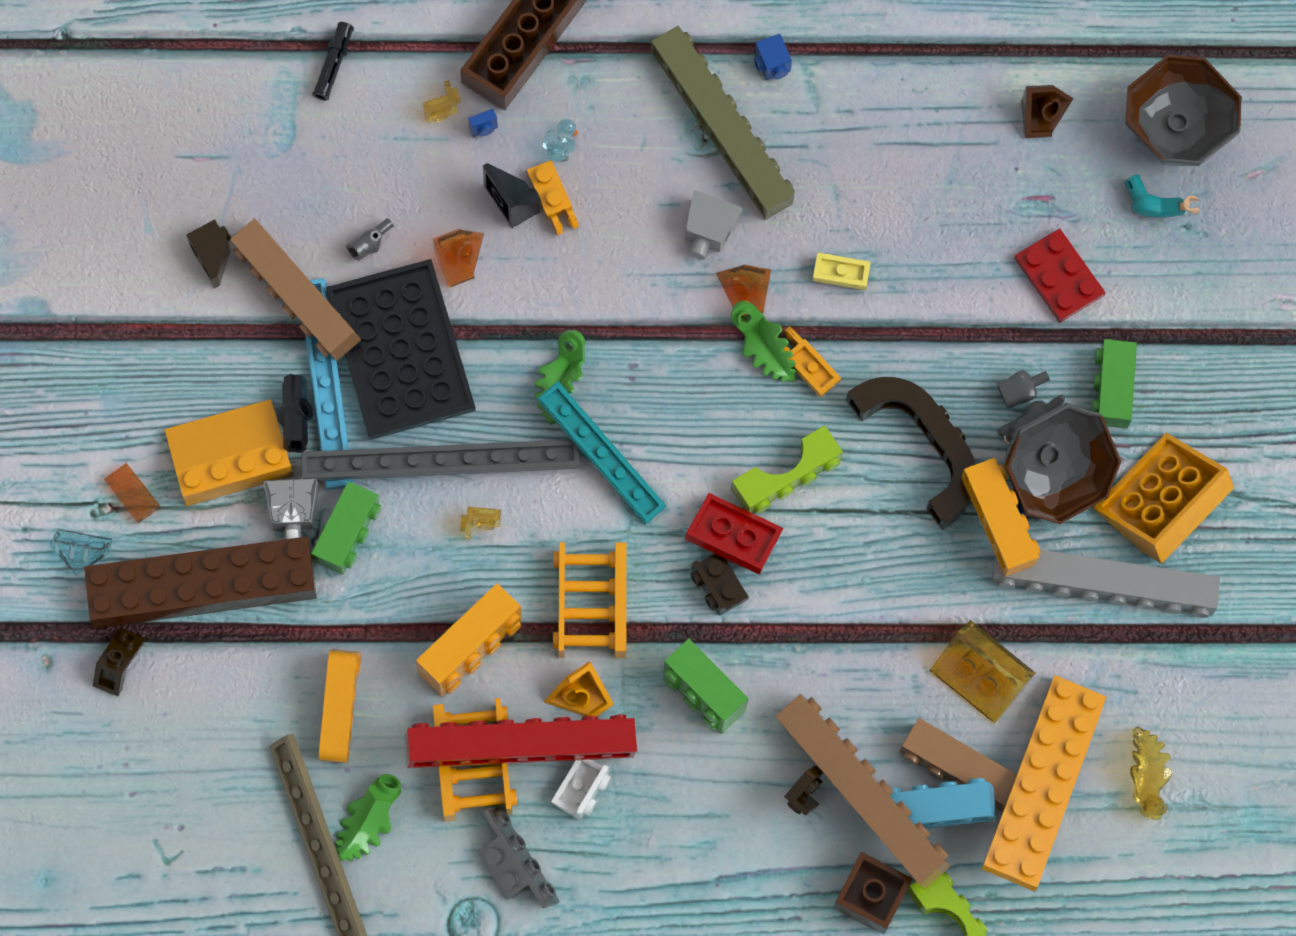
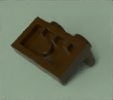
[690,554,749,616]
[784,764,824,815]

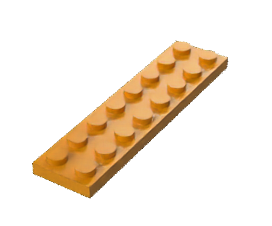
[981,675,1107,892]

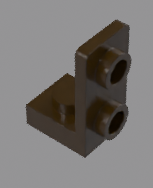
[92,628,145,696]

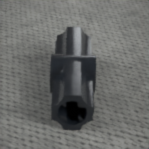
[276,374,314,453]

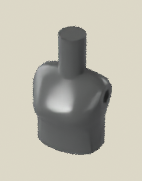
[346,218,394,261]
[996,370,1050,409]

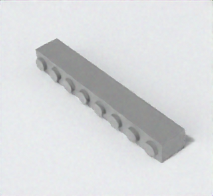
[992,549,1220,618]

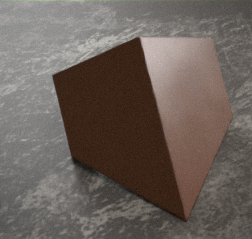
[1021,85,1074,138]

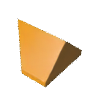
[544,661,614,717]

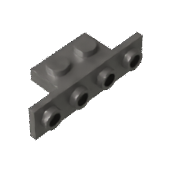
[477,807,560,909]

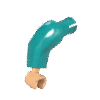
[1124,175,1200,218]

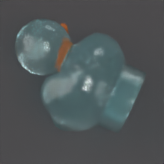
[542,119,578,162]

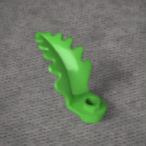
[730,301,797,382]
[534,330,585,424]
[335,774,401,861]

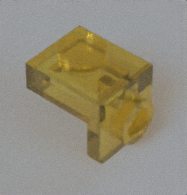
[423,80,461,122]

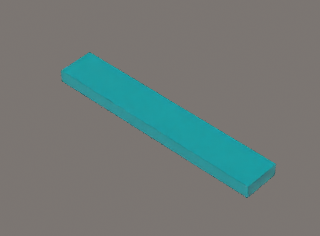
[536,381,666,525]

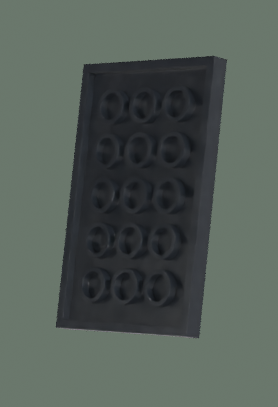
[326,259,476,440]

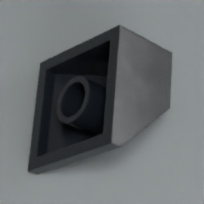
[482,163,541,228]

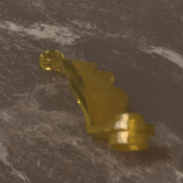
[1130,727,1172,820]

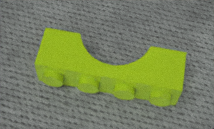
[731,425,843,514]
[907,871,988,936]

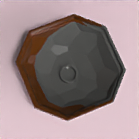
[1125,55,1242,166]
[1004,403,1121,524]

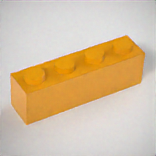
[961,458,1040,577]

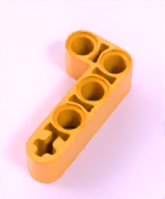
[319,649,361,763]

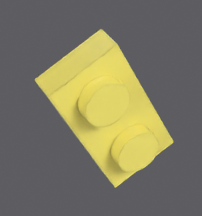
[812,252,871,290]

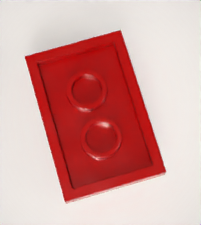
[1014,228,1106,323]
[684,493,783,575]

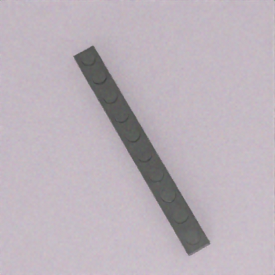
[301,440,580,481]

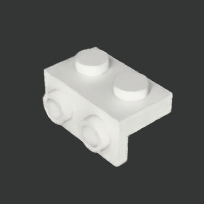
[551,760,611,821]

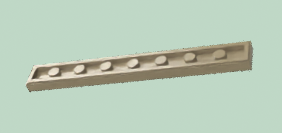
[269,734,367,936]

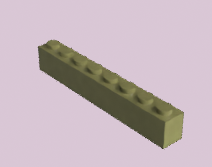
[651,25,795,220]

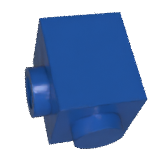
[754,34,792,80]

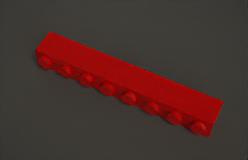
[405,714,637,768]

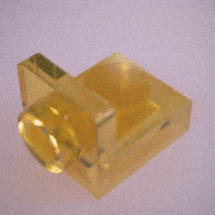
[460,507,502,540]

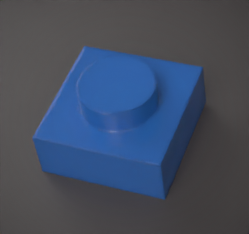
[468,109,498,137]

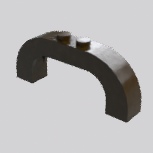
[846,377,976,530]

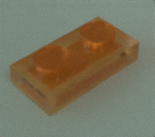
[104,463,160,524]

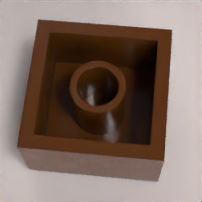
[833,852,913,935]

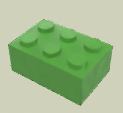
[663,638,749,734]

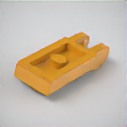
[527,160,579,235]
[783,327,841,398]

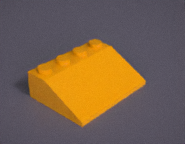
[164,399,293,507]
[1094,432,1234,564]

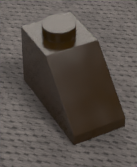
[186,219,231,288]

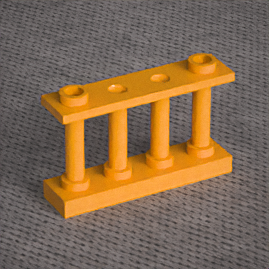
[553,542,626,658]
[432,698,517,822]

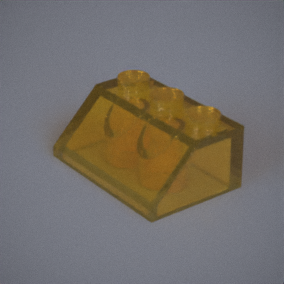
[929,620,1036,724]

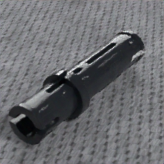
[312,22,354,101]

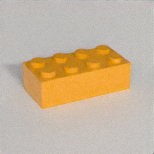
[416,583,522,697]

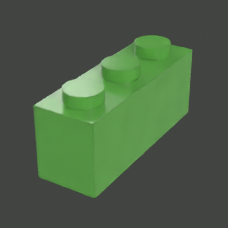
[1091,339,1137,429]
[311,481,382,575]

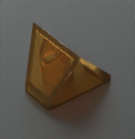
[433,229,484,288]
[716,264,771,317]

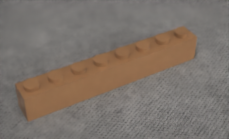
[775,694,951,889]

